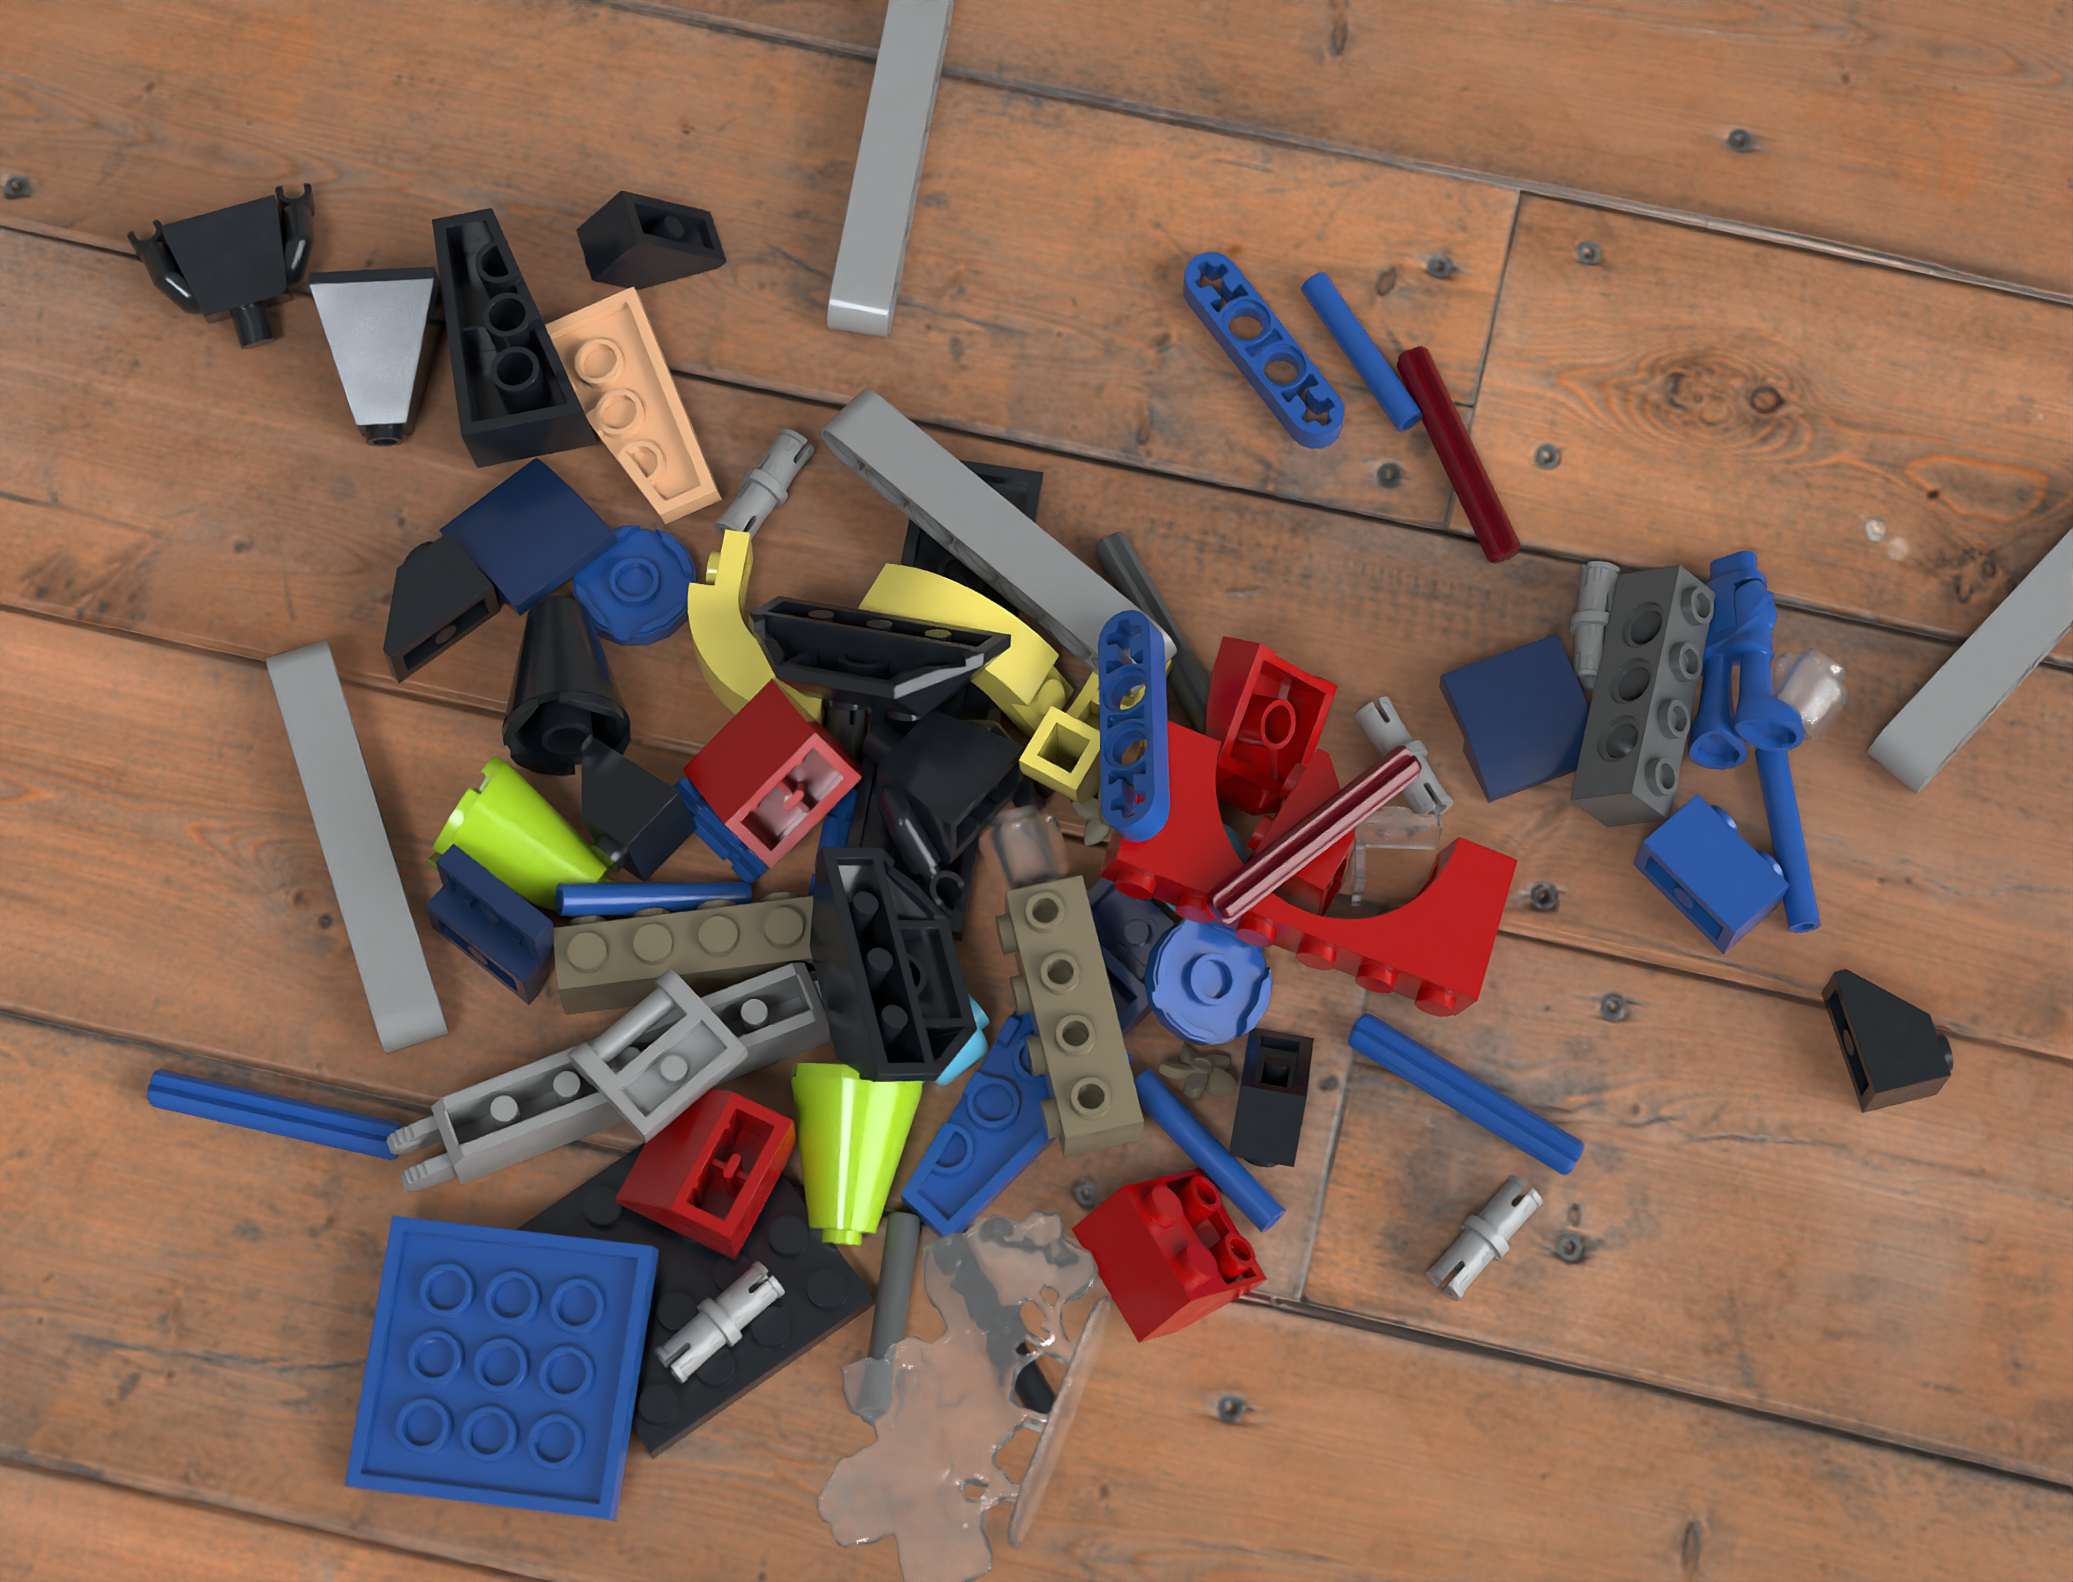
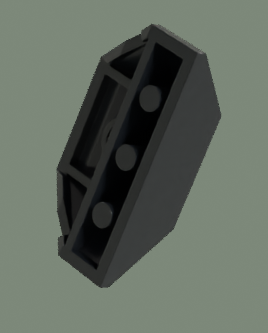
[749,596,1011,721]
[809,847,977,1082]

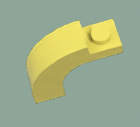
[688,529,826,726]
[858,563,1074,738]
[1019,660,1172,804]

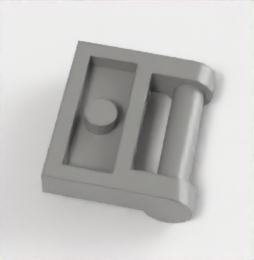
[567,969,748,1143]

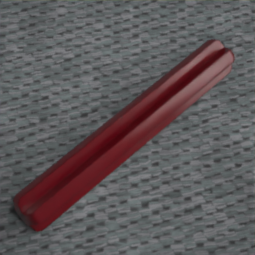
[1397,346,1520,564]
[1206,745,1422,924]

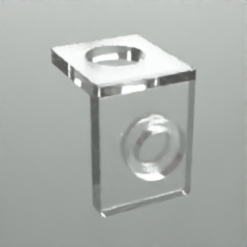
[1350,806,1443,906]

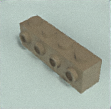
[995,875,1144,1157]
[553,892,815,1015]

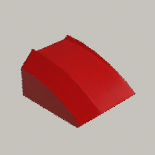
[1202,636,1338,816]

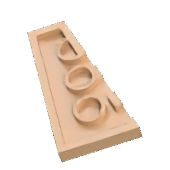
[545,286,722,524]

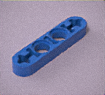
[1183,252,1344,449]
[1098,610,1170,842]

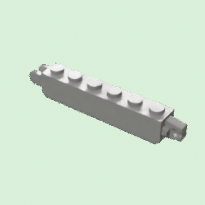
[386,963,831,1193]

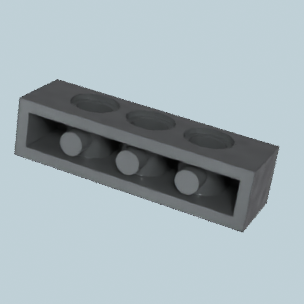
[1570,565,1716,827]

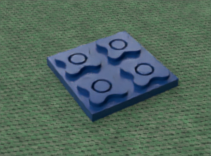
[345,1216,659,1522]

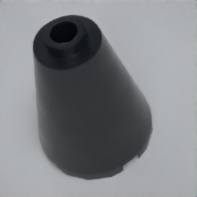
[502,596,631,776]

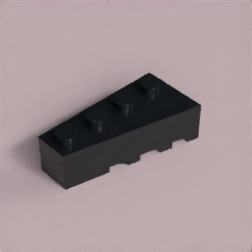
[432,208,598,468]

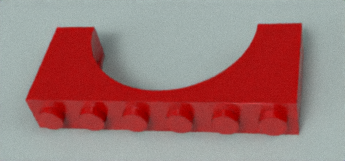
[1098,720,1518,1017]

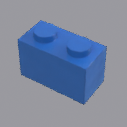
[1633,794,1790,954]

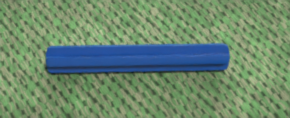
[1348,1013,1584,1175]
[147,1069,403,1160]

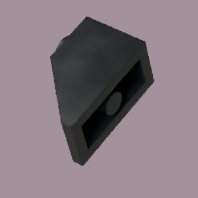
[576,190,727,290]
[383,532,500,684]
[581,735,697,882]
[1821,969,1953,1113]
[1228,1028,1314,1167]

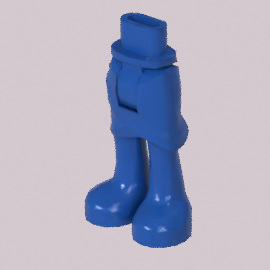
[1688,551,1804,770]

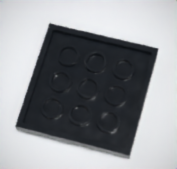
[516,1143,874,1459]

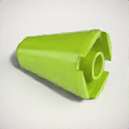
[426,756,615,919]
[791,1063,923,1246]

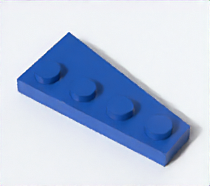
[901,1009,1132,1243]

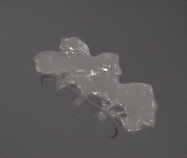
[817,1210,1113,1582]

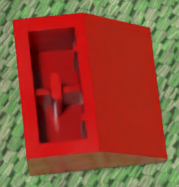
[682,678,864,869]
[1246,748,1355,916]
[615,1089,797,1260]
[1072,1168,1267,1343]

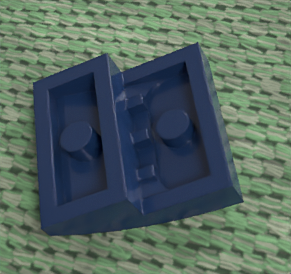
[439,457,618,616]
[1439,634,1590,803]
[425,843,554,1005]
[1087,877,1175,1036]

